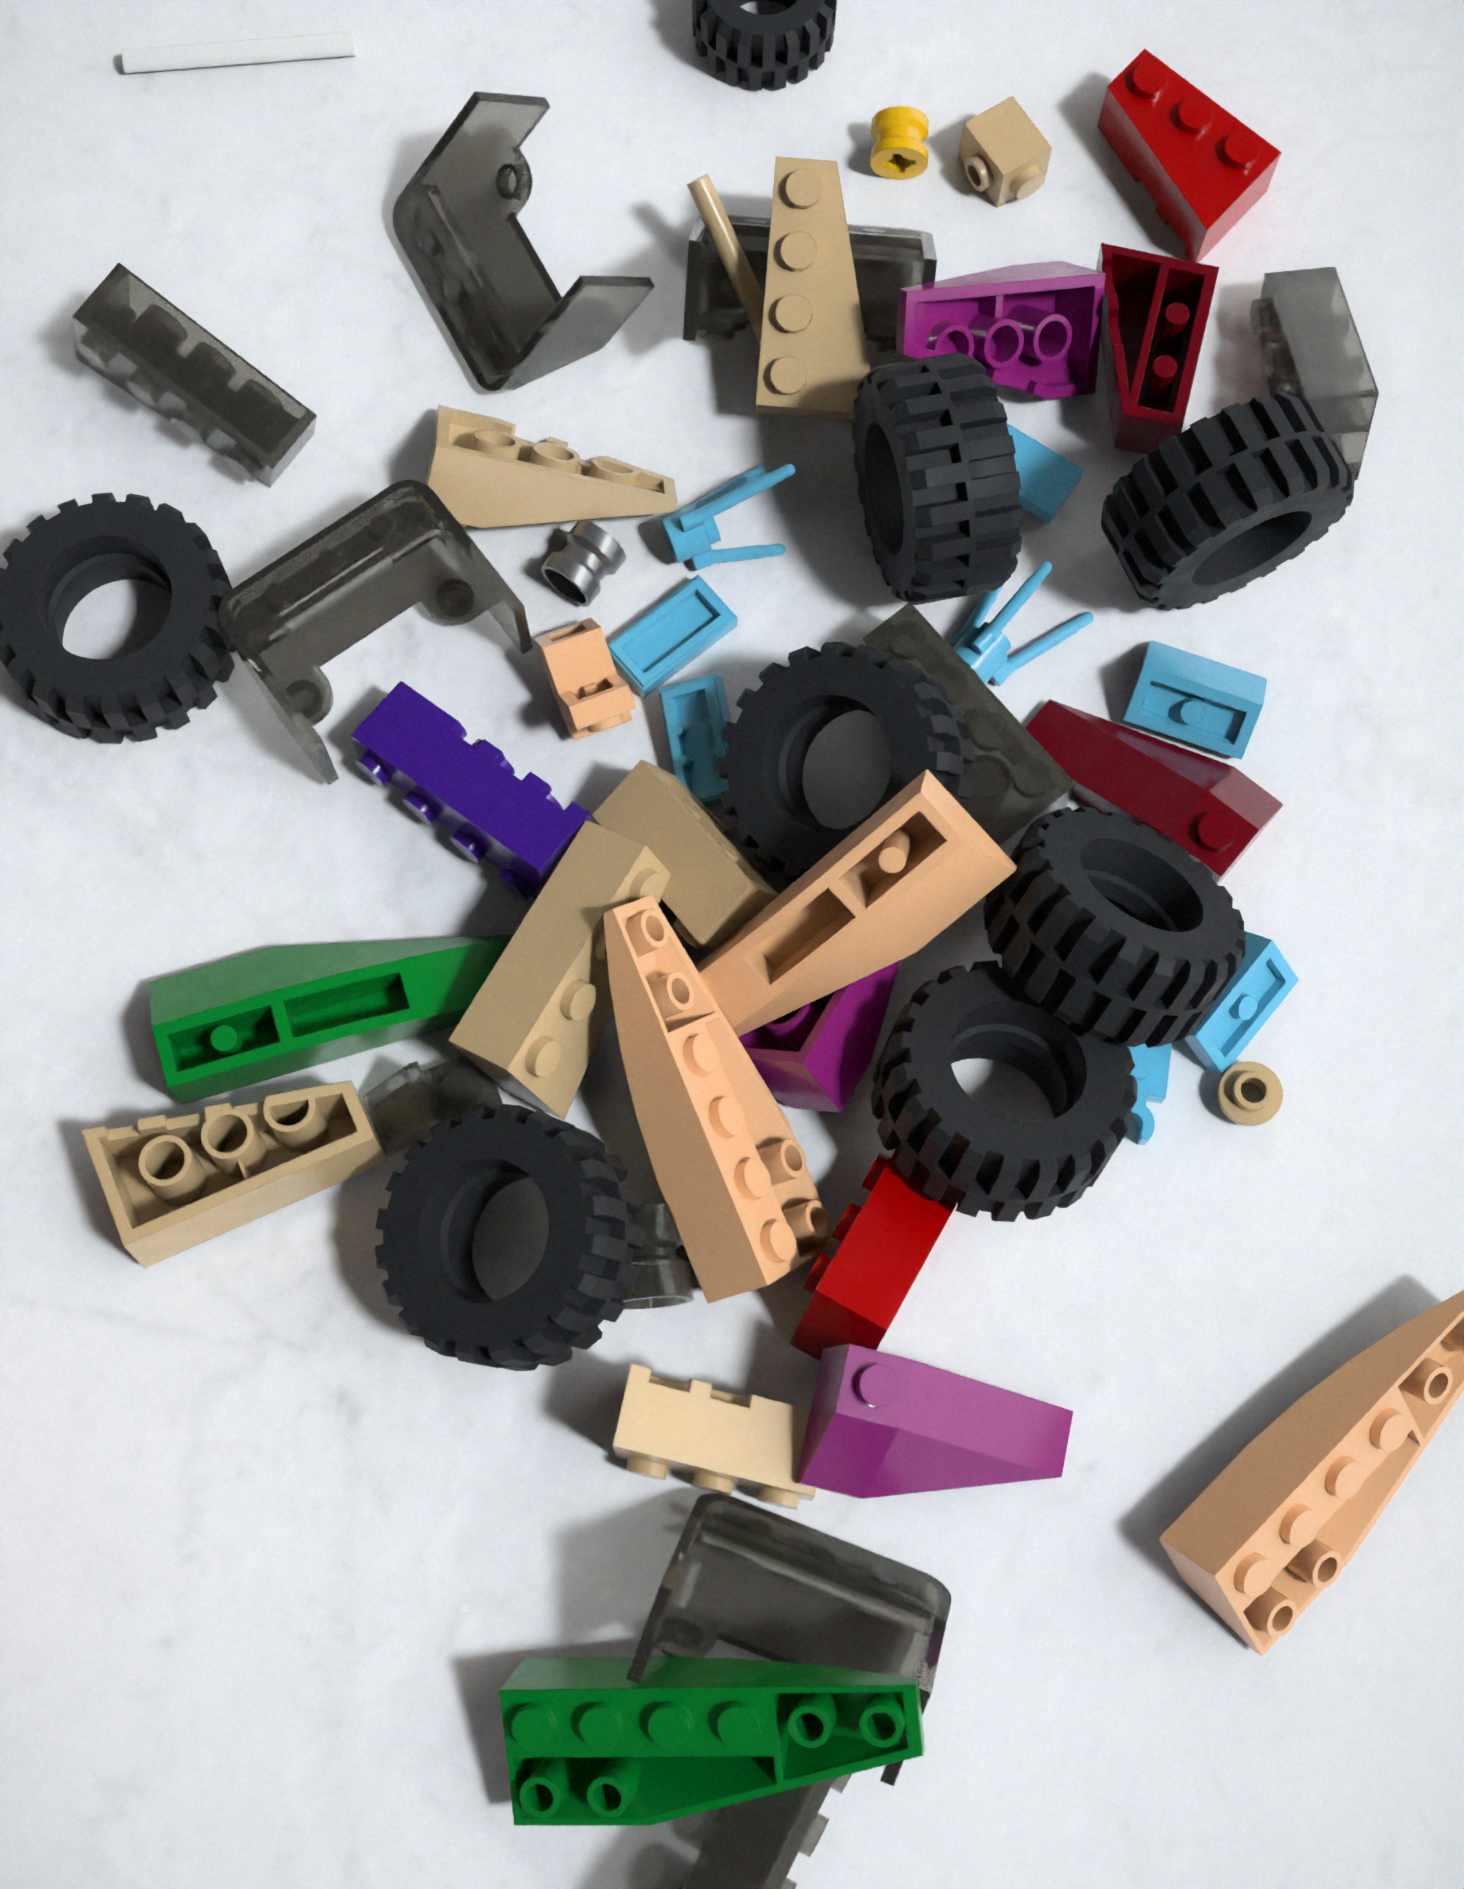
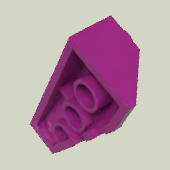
[896,261,1106,399]
[738,960,901,1113]
[796,1344,1073,1499]

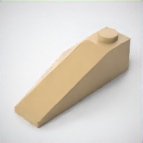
[421,405,677,529]

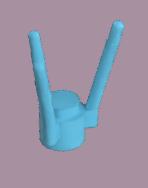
[660,464,795,571]
[946,561,1094,688]

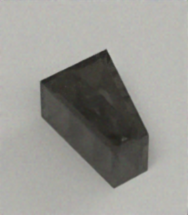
[1251,267,1379,480]

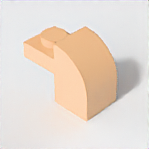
[533,617,636,741]

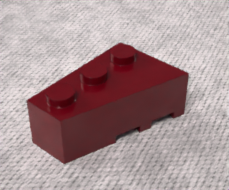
[1096,243,1219,455]

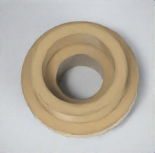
[1217,1062,1283,1127]

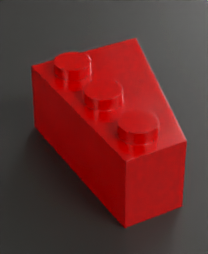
[1097,49,1282,263]
[790,1150,957,1361]

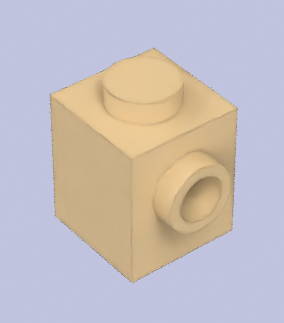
[958,96,1052,207]

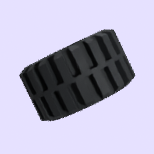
[692,0,837,90]

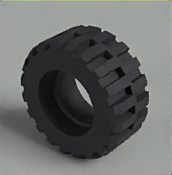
[852,352,1023,605]
[1101,393,1355,611]
[0,492,242,744]
[717,641,975,882]
[983,807,1246,1048]
[871,960,1138,1222]
[375,1104,644,1371]

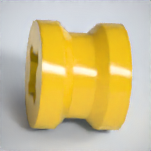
[870,106,929,180]

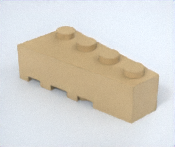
[756,156,870,422]
[448,820,671,1120]
[81,1080,388,1268]

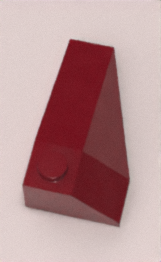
[1010,699,1284,885]

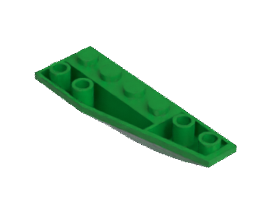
[149,934,514,1105]
[499,1656,925,1826]

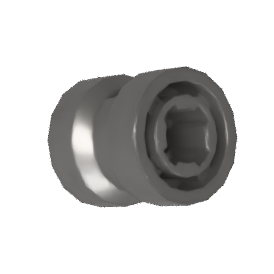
[541,520,626,607]

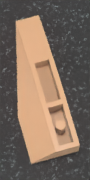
[695,769,1017,1037]
[603,895,838,1304]
[1158,1290,1464,1656]

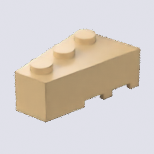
[592,759,780,950]
[613,1363,816,1509]

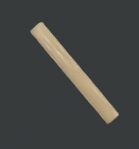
[686,174,764,346]

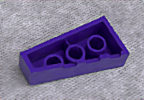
[351,681,591,902]

